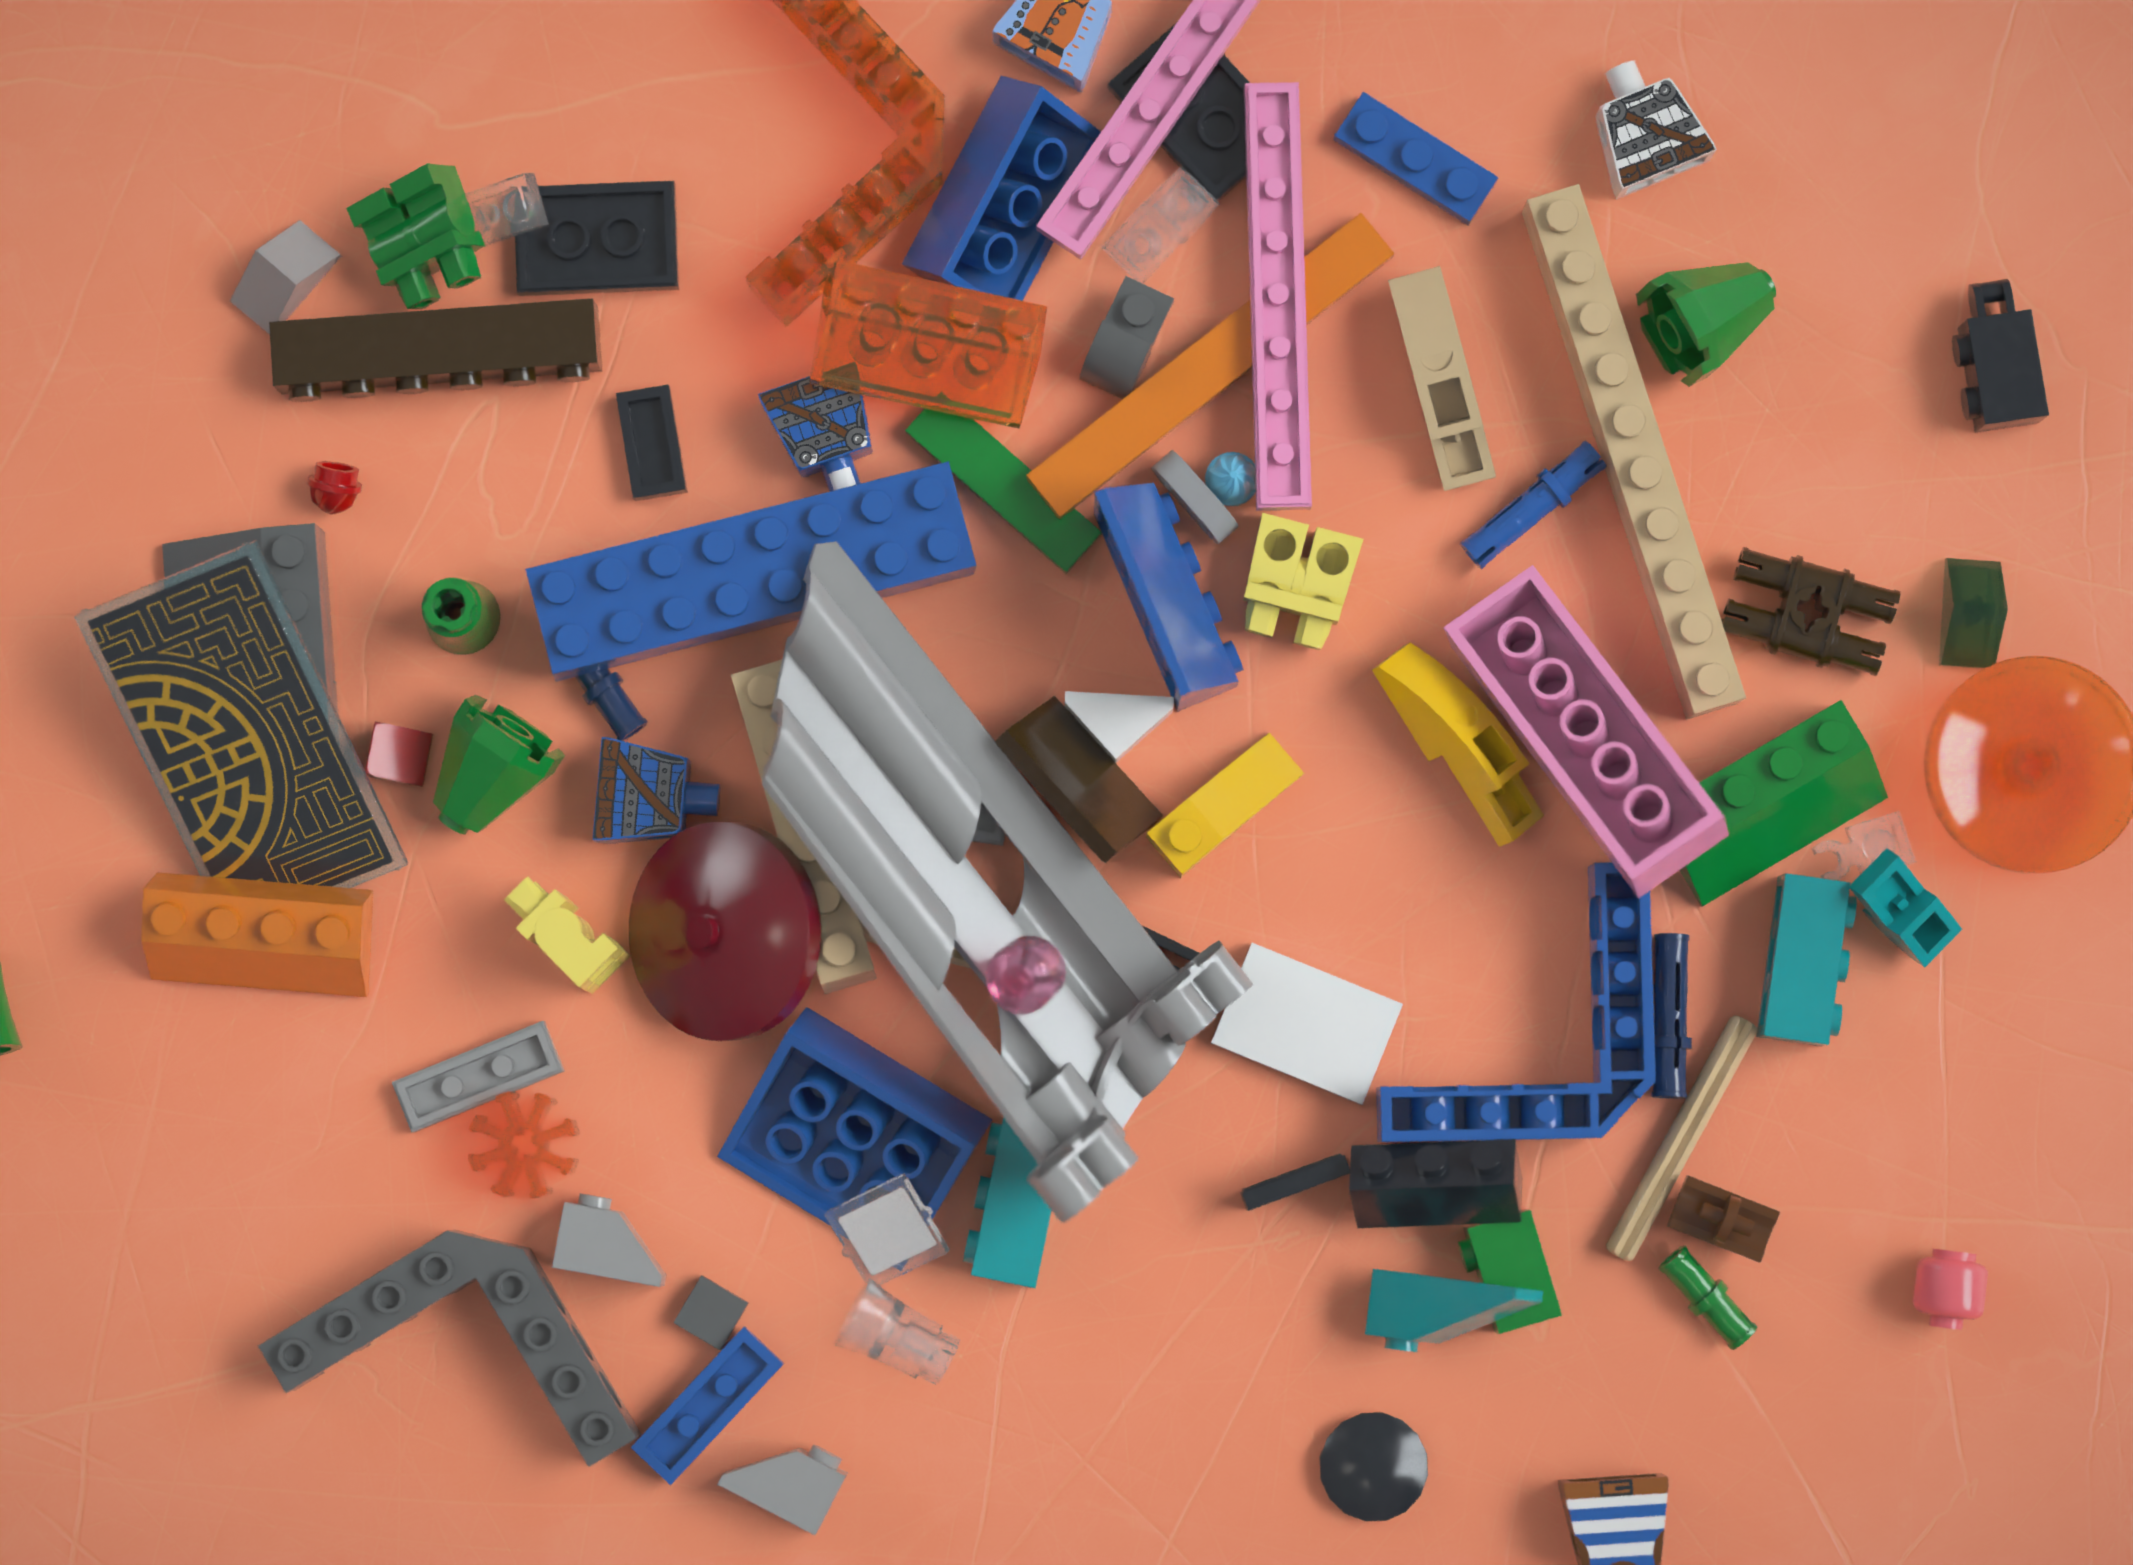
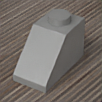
[552,1193,666,1287]
[717,1444,848,1535]

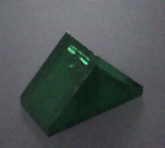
[1939,558,2008,670]

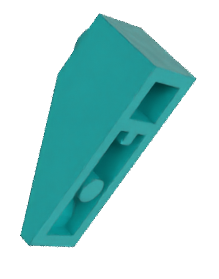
[1365,1269,1543,1352]

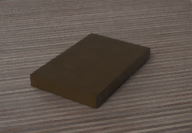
[995,696,1163,863]

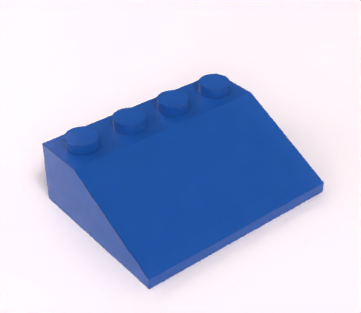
[1094,483,1244,712]
[717,1007,993,1270]

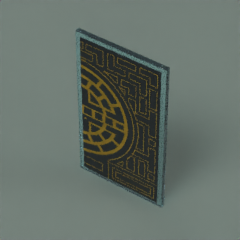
[74,540,409,888]

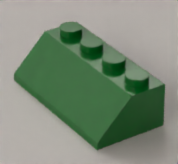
[1680,700,1888,907]

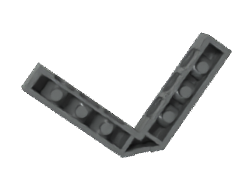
[258,1230,642,1467]

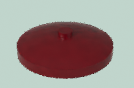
[629,822,821,1041]

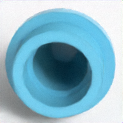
[1205,452,1256,506]

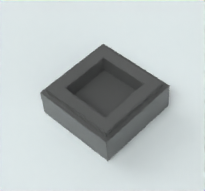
[673,1275,749,1350]

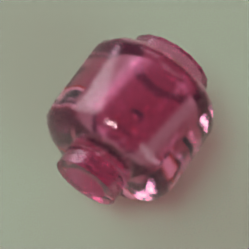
[985,936,1066,1014]

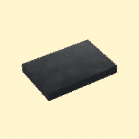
[1107,23,1250,205]
[513,180,679,296]

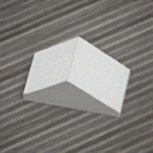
[1065,691,1174,763]

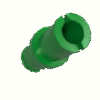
[1658,1245,1758,1350]

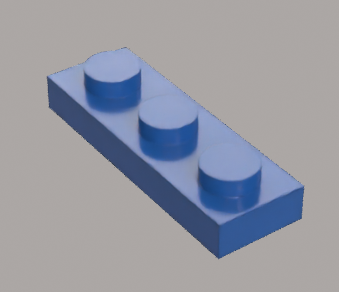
[1333,92,1499,225]
[631,1326,785,1485]

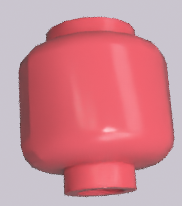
[1913,1249,1988,1330]

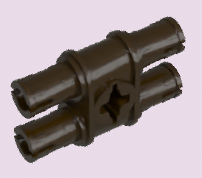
[1721,546,1900,676]

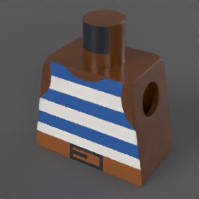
[1558,1473,1669,1565]

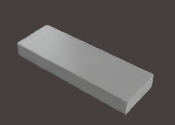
[392,1021,565,1133]

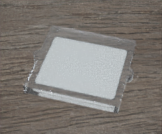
[824,1173,950,1290]

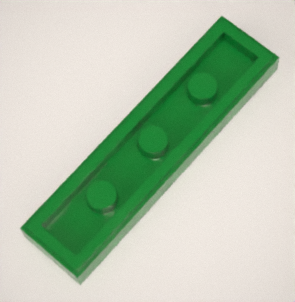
[905,391,1102,574]

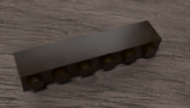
[269,298,602,402]

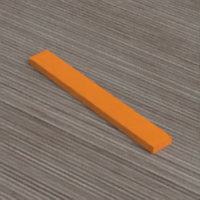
[1026,213,1395,520]

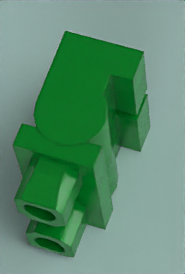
[346,163,485,309]

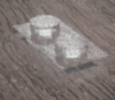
[465,173,549,246]

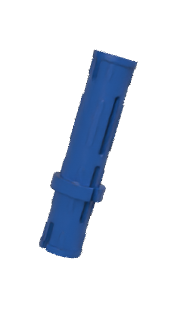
[1460,441,1607,570]

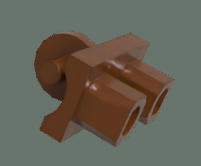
[1667,1175,1780,1263]

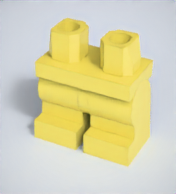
[1243,513,1364,650]
[504,877,631,994]

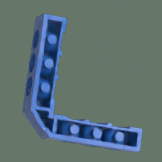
[1376,863,1656,1142]

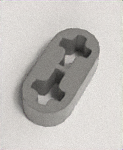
[1151,450,1239,544]

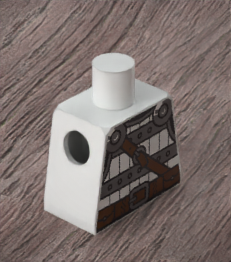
[1596,60,1717,200]

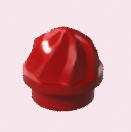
[307,461,362,514]

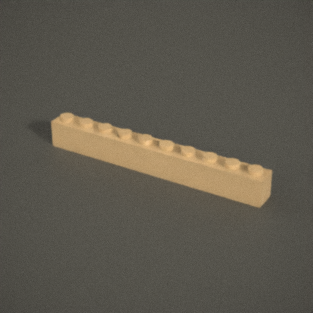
[1521,184,1747,720]

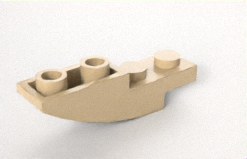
[1388,266,1496,491]

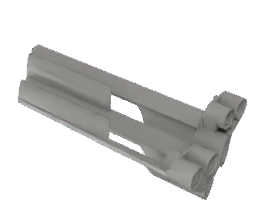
[762,541,1253,1223]

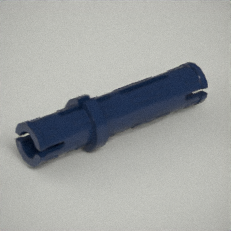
[1651,933,1692,1099]

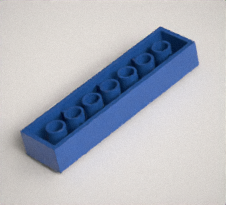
[525,461,977,682]

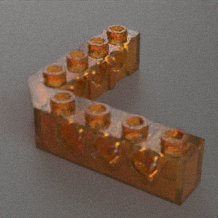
[745,0,946,328]

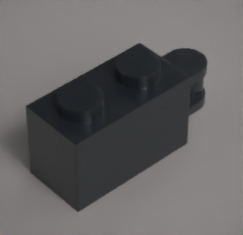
[1952,279,2049,433]

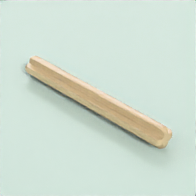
[1606,1016,1757,1261]

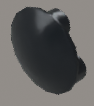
[1319,1412,1428,1521]

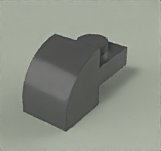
[1079,276,1174,399]

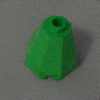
[1636,262,1776,387]
[433,695,565,835]

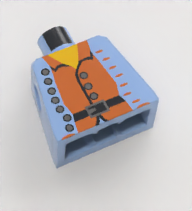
[992,0,1112,93]

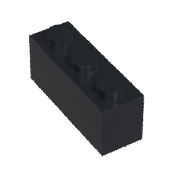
[1349,1139,1522,1228]

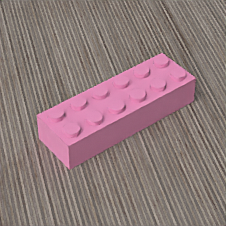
[1444,565,1729,898]

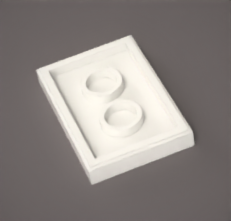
[1211,942,1403,1105]

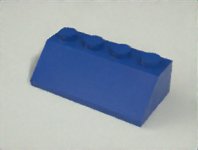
[902,76,1101,325]

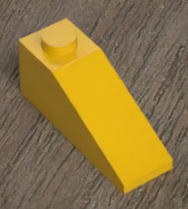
[1146,732,1304,878]

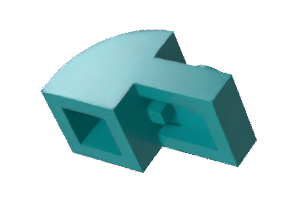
[1849,848,1962,968]

